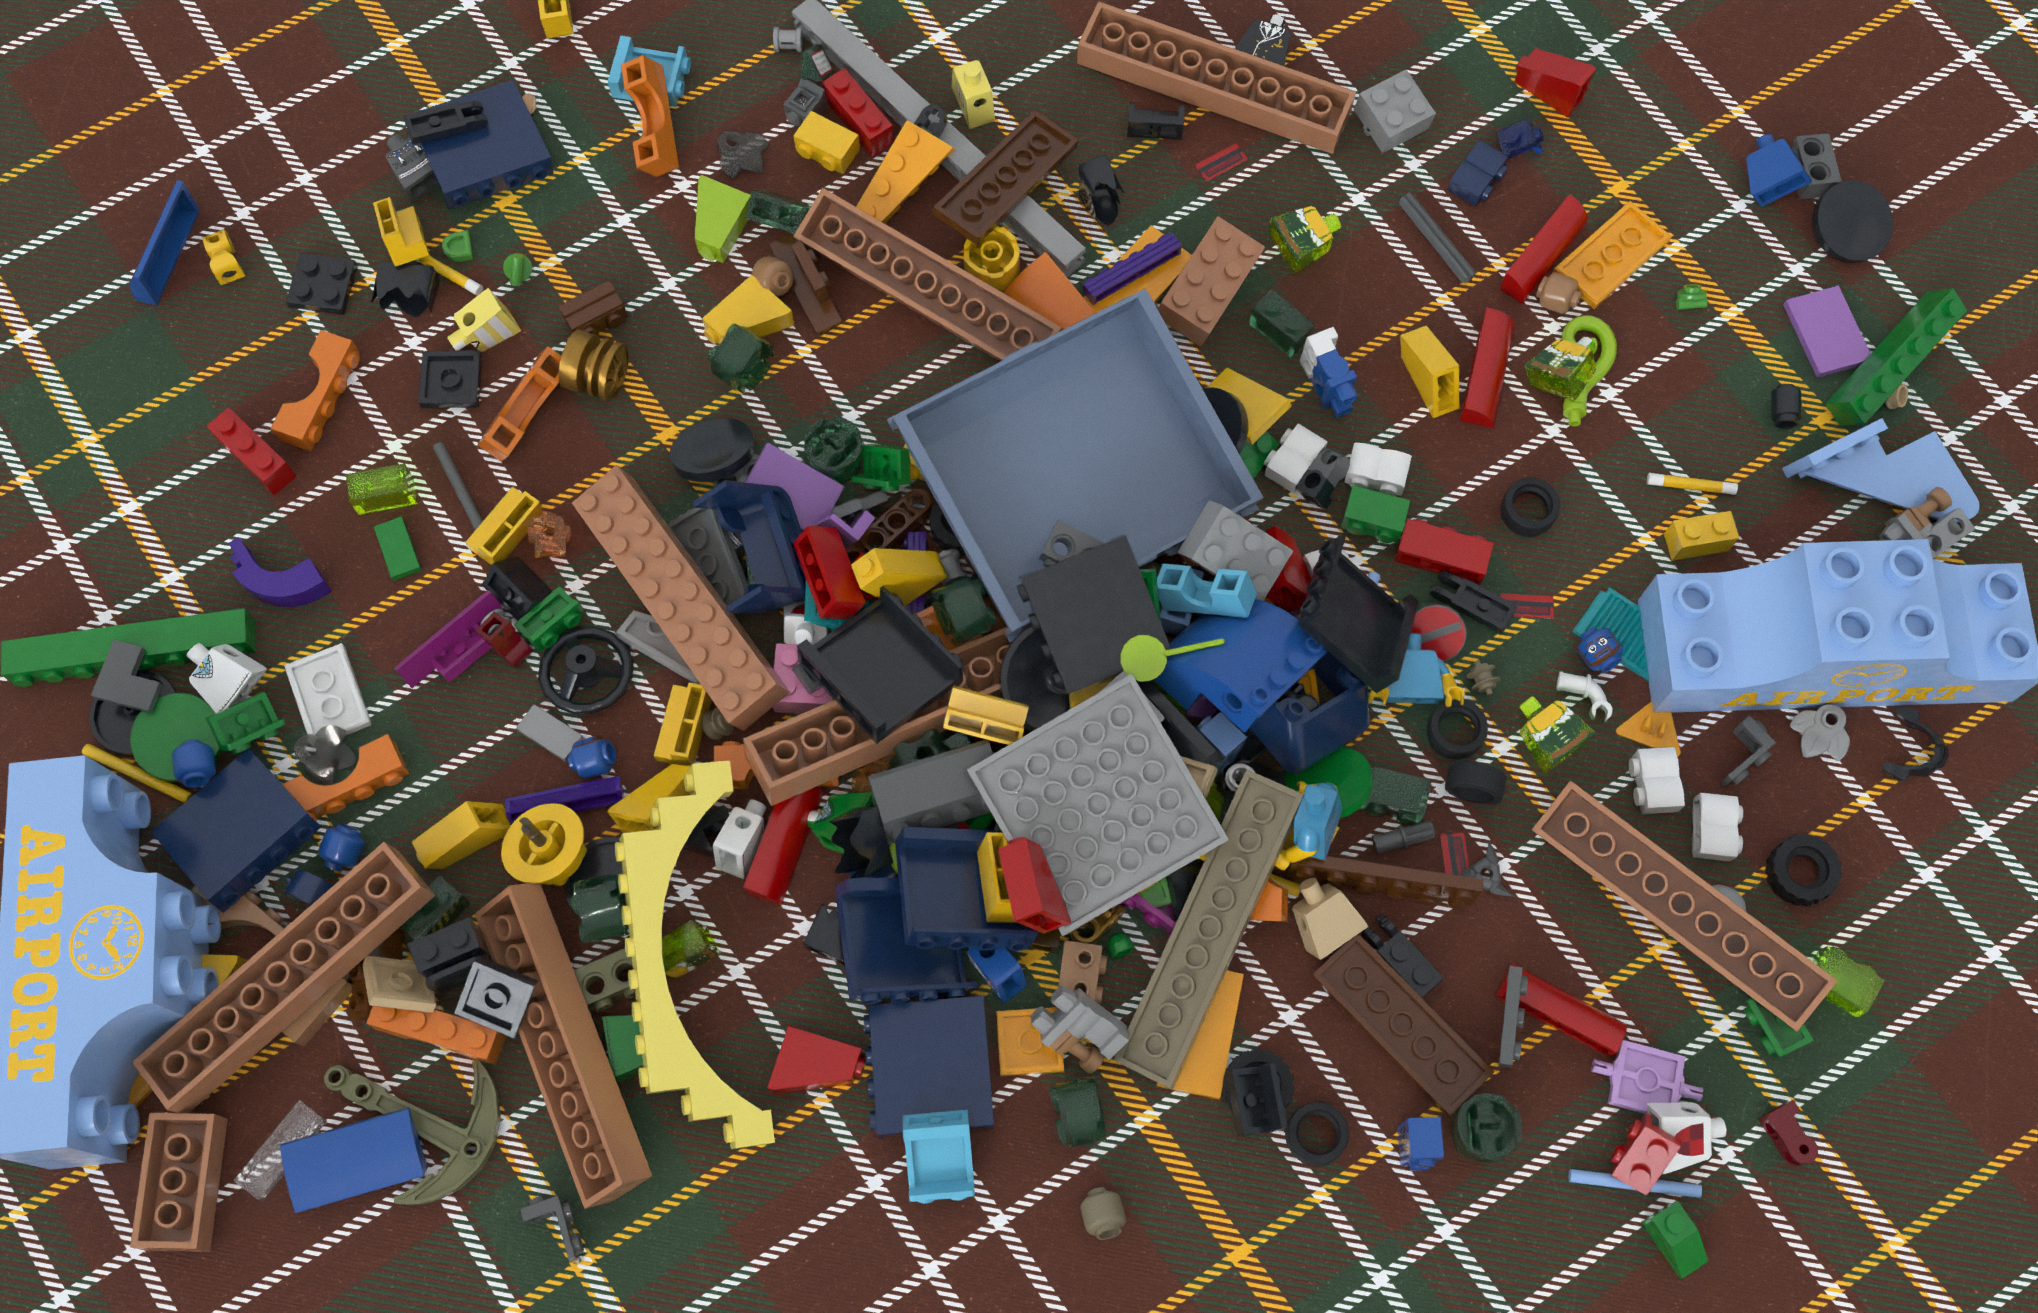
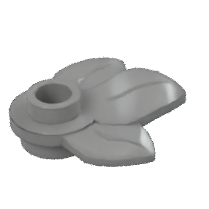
[1790,704,1850,761]

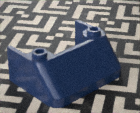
[693,480,806,614]
[1250,652,1370,774]

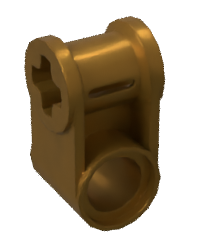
[1071,905,1126,945]

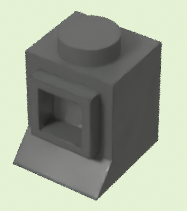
[783,76,827,126]

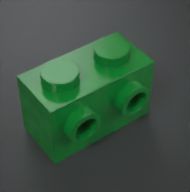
[1340,485,1410,543]

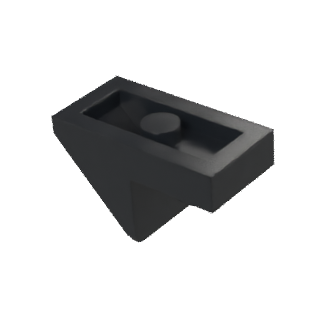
[682,805,730,858]

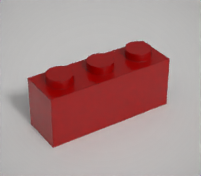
[822,68,894,158]
[206,407,297,496]
[1394,518,1494,586]
[793,526,866,620]

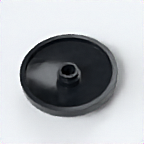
[999,625,1070,733]

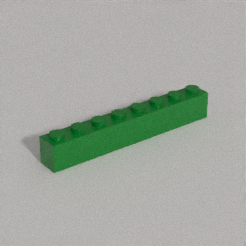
[1,608,256,687]

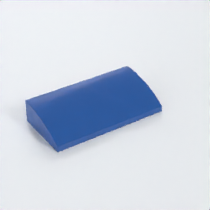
[130,180,200,306]
[280,1107,428,1213]

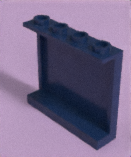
[408,80,554,209]
[151,748,322,913]
[895,827,1038,951]
[835,877,977,1004]
[864,996,994,1139]

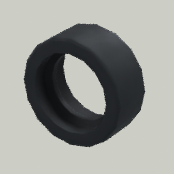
[1500,478,1560,537]
[1427,699,1488,760]
[1445,761,1507,804]
[1285,1102,1349,1166]

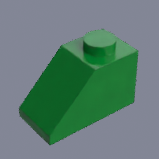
[1641,1201,1708,1279]

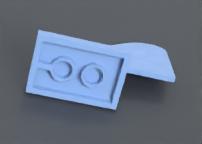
[1782,418,1979,523]

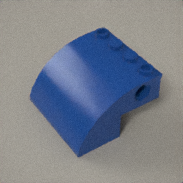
[1153,599,1328,733]

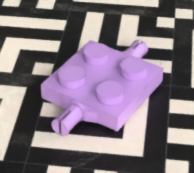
[1591,1040,1703,1114]

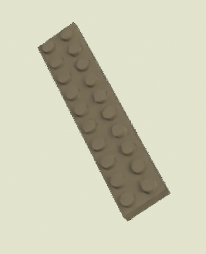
[1114,769,1304,1089]

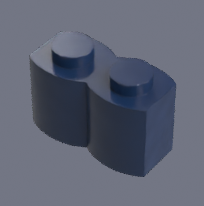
[1447,140,1509,207]

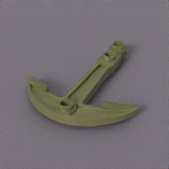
[324,1059,501,1205]

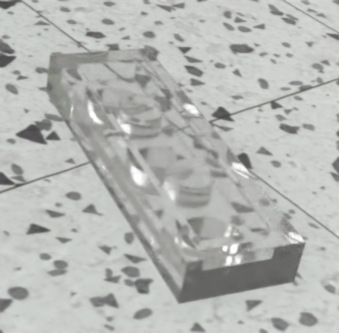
[234,1100,327,1201]

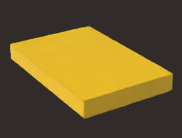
[1206,368,1291,445]

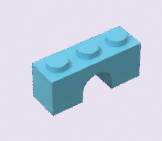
[1157,564,1257,618]

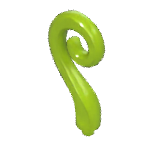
[1562,315,1617,427]

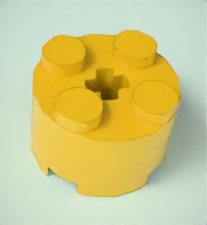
[964,226,1020,292]

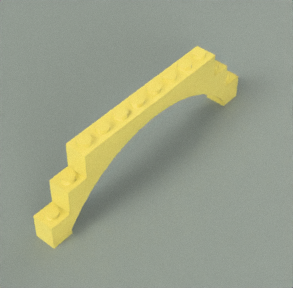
[615,760,775,1149]

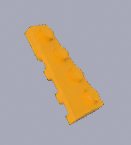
[856,120,956,224]

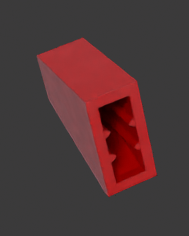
[1514,48,1597,118]
[1265,525,1312,619]
[998,837,1071,934]
[767,1026,866,1094]

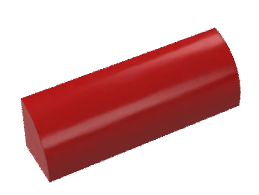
[1500,194,1587,304]
[1459,308,1515,428]
[743,786,824,906]
[1494,962,1627,1058]

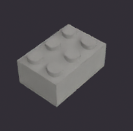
[1178,500,1293,601]

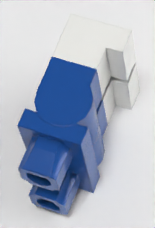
[1300,327,1358,418]

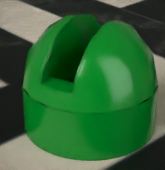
[1108,933,1135,959]

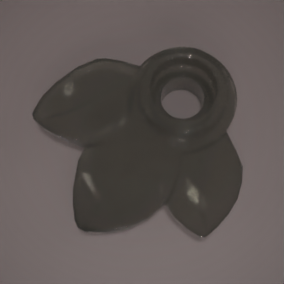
[717,130,769,179]
[294,725,357,786]

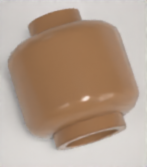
[751,256,794,297]
[1536,272,1582,314]

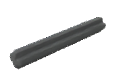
[1399,192,1475,283]

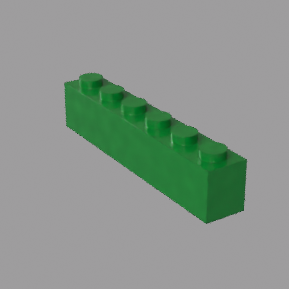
[1825,288,1967,426]

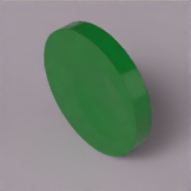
[130,693,222,782]
[1284,747,1374,819]

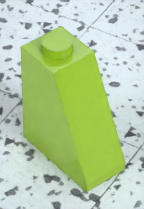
[695,175,754,263]

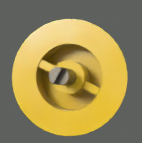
[501,804,587,886]

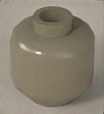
[1080,1187,1127,1240]

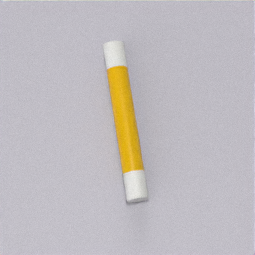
[415,255,483,296]
[1646,473,1738,495]

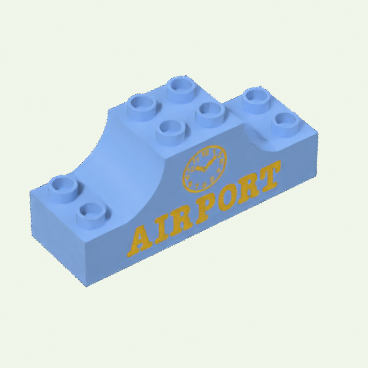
[1638,539,2038,713]
[0,755,221,1170]

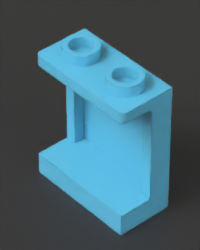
[608,36,691,107]
[903,1110,975,1203]

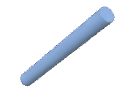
[1568,1169,1702,1198]

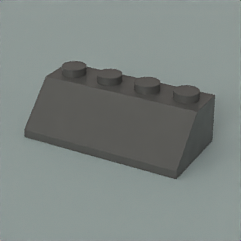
[868,739,993,845]

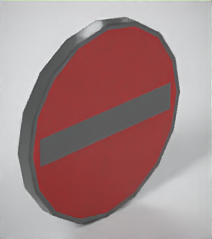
[1411,604,1467,662]

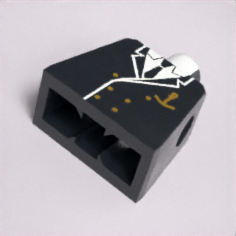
[1235,15,1291,66]

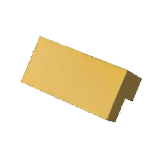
[373,197,429,267]
[465,487,544,565]
[654,682,712,766]
[943,685,1029,745]
[977,832,1015,922]

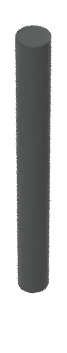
[433,442,483,530]

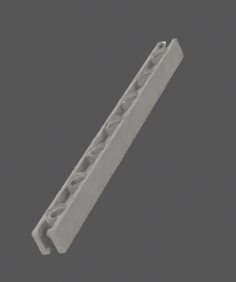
[792,0,1086,277]

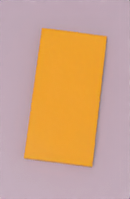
[1553,201,1672,309]
[1083,225,1192,313]
[1157,970,1244,1100]

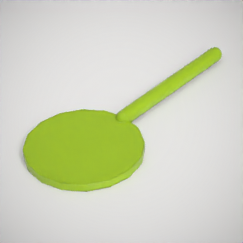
[1120,635,1225,681]

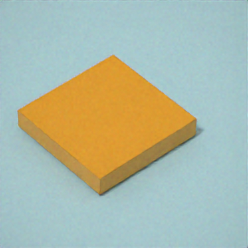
[996,1007,1064,1077]

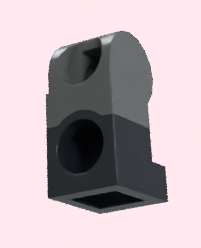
[1295,448,1350,510]

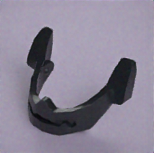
[1882,706,1949,781]

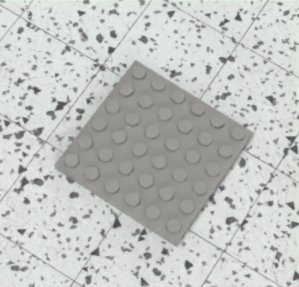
[967,674,1229,936]

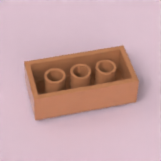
[1158,216,1265,347]
[130,1113,228,1252]

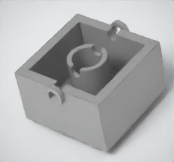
[1353,69,1436,153]

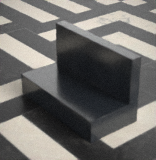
[482,556,553,621]

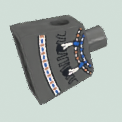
[385,134,439,203]

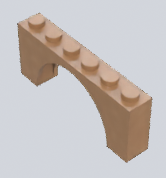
[191,886,352,1047]

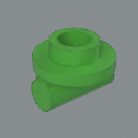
[503,253,532,286]
[1676,284,1707,310]

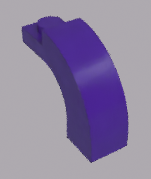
[229,537,332,607]

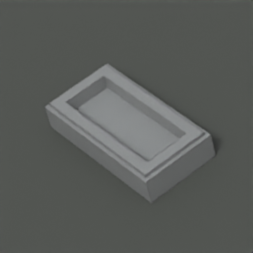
[516,704,584,763]

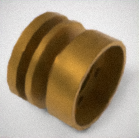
[558,329,629,402]

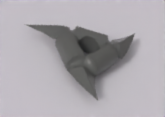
[1460,839,1515,897]

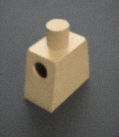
[1292,878,1368,960]

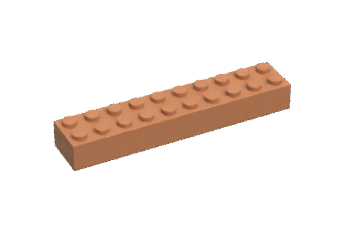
[1077,1,1356,154]
[793,188,1063,362]
[572,465,790,731]
[743,627,1011,806]
[1532,780,1838,1031]
[132,842,435,1113]
[475,883,652,1209]

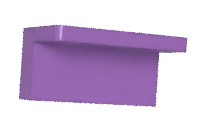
[814,510,875,547]

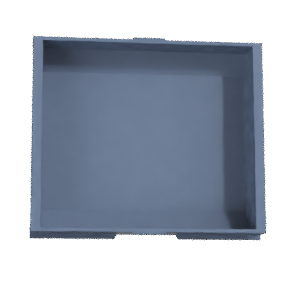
[887,288,1263,643]

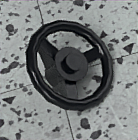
[538,627,634,714]

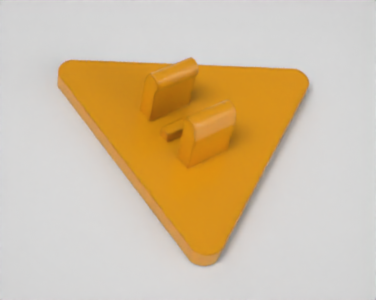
[1616,701,1681,757]

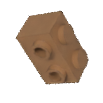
[1056,940,1107,1007]

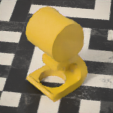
[202,229,246,285]

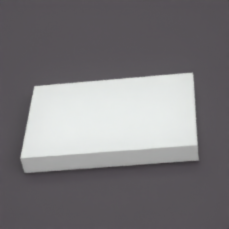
[284,643,372,748]

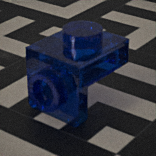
[1497,118,1544,159]

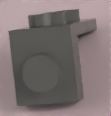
[1720,716,1776,787]
[520,1195,584,1264]

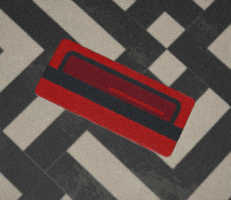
[1195,143,1248,181]
[1500,593,1554,619]
[1440,832,1469,876]

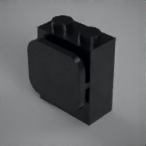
[408,918,492,994]

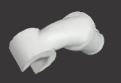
[1556,671,1612,722]

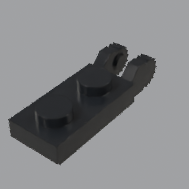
[403,101,489,145]
[1429,570,1517,634]
[1361,914,1444,998]

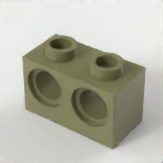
[574,948,636,1012]

